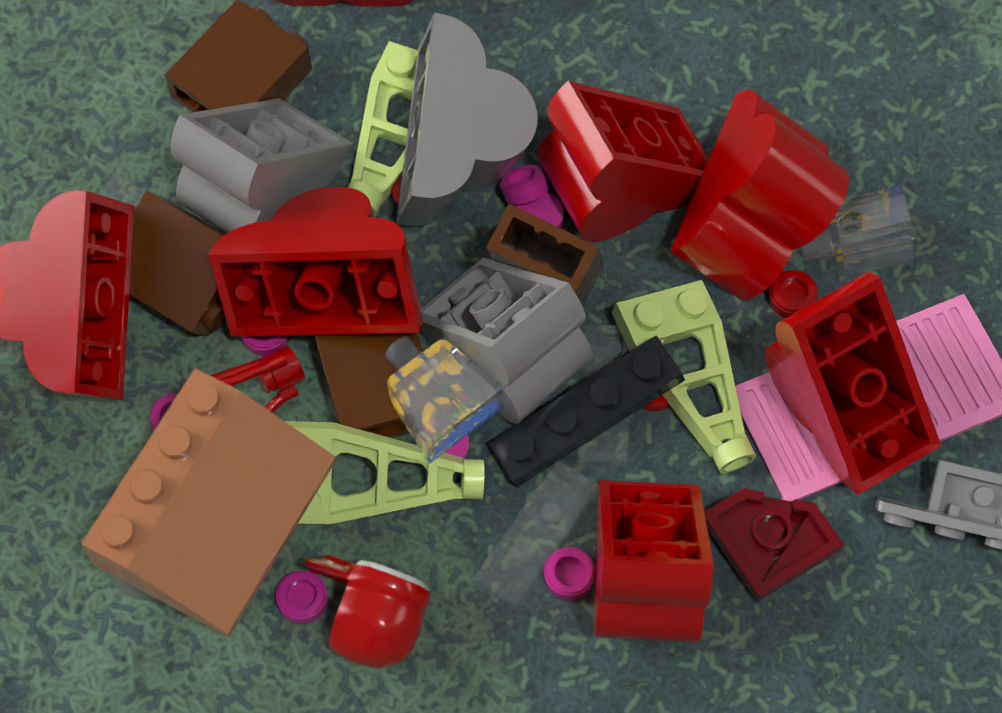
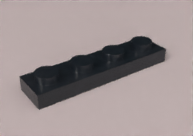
[489,335,685,487]

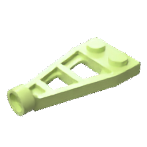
[348,41,418,217]
[612,280,756,474]
[285,421,484,524]

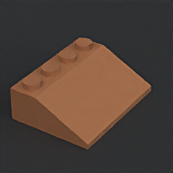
[81,368,336,637]

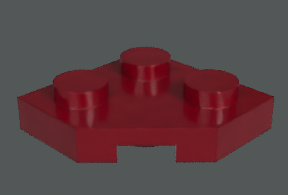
[704,488,844,602]

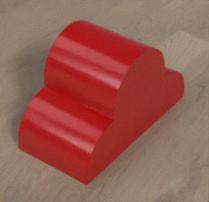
[537,81,709,241]
[670,90,849,301]
[208,187,423,336]
[0,190,135,400]
[765,272,942,495]
[594,480,713,643]

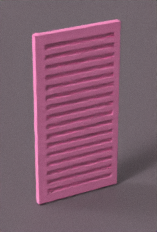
[735,294,1002,502]

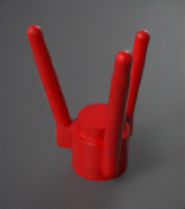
[180,345,305,413]

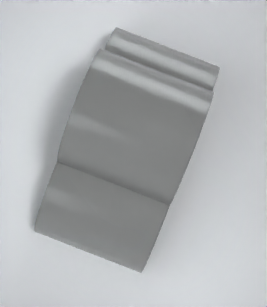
[396,13,538,226]
[170,98,353,234]
[421,258,593,424]

